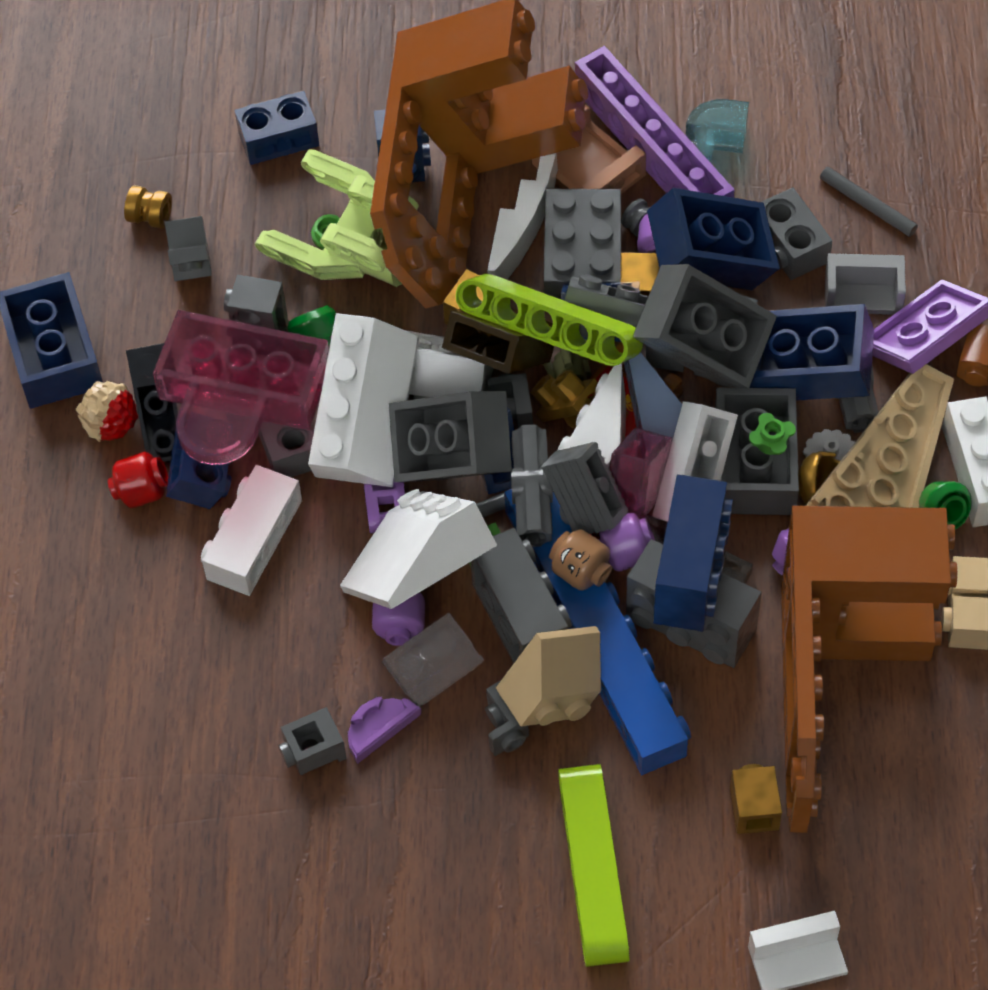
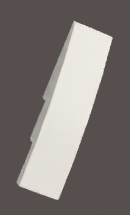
[487,153,558,280]

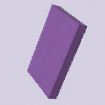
[873,280,988,374]

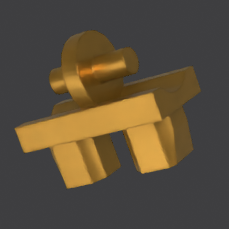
[530,370,598,429]

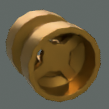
[124,185,172,229]

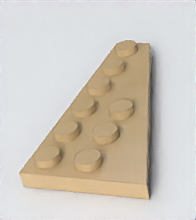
[806,364,954,508]

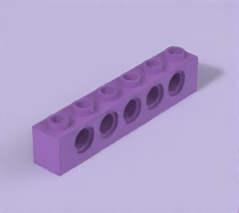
[575,46,735,198]

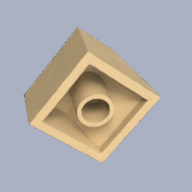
[496,626,601,727]

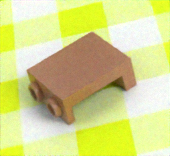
[532,105,646,194]

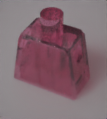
[609,428,673,519]

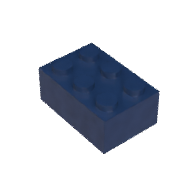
[647,188,780,290]
[0,272,103,409]
[749,304,875,401]
[653,474,733,632]

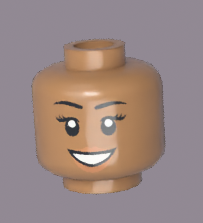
[549,529,612,591]

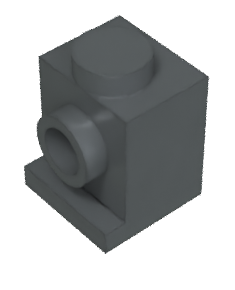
[278,707,347,775]

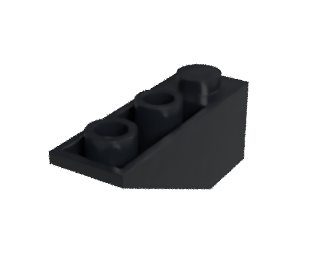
[126,343,181,462]

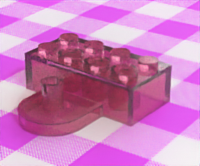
[153,310,329,465]

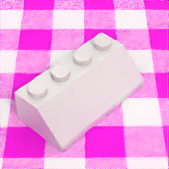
[308,313,419,487]
[405,330,494,400]

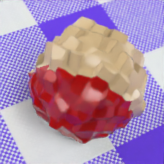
[76,381,139,442]

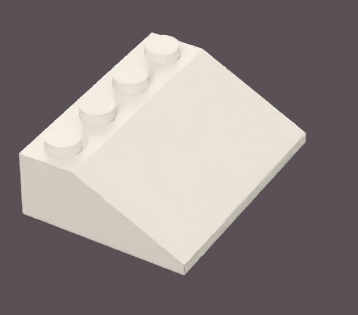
[340,489,497,609]

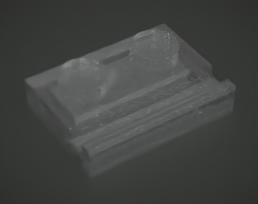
[382,613,484,707]

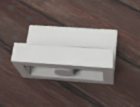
[748,911,848,990]

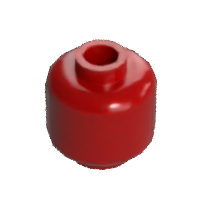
[108,452,169,509]

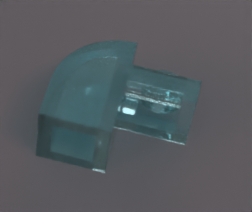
[685,99,749,163]

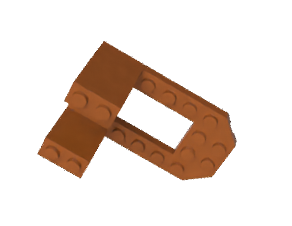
[370,0,588,308]
[781,506,958,833]

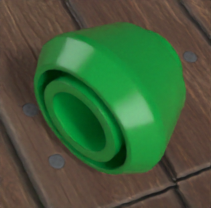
[287,305,336,352]
[919,481,972,529]

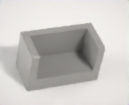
[825,253,906,315]

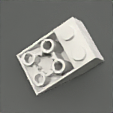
[557,364,626,491]

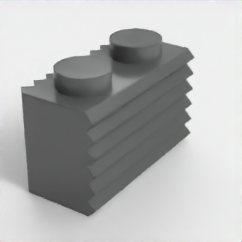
[541,442,628,534]

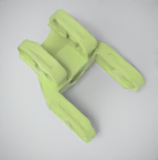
[255,149,419,287]

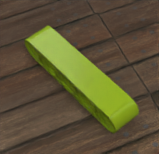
[455,274,643,366]
[558,764,630,967]

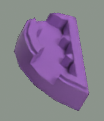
[348,697,421,764]

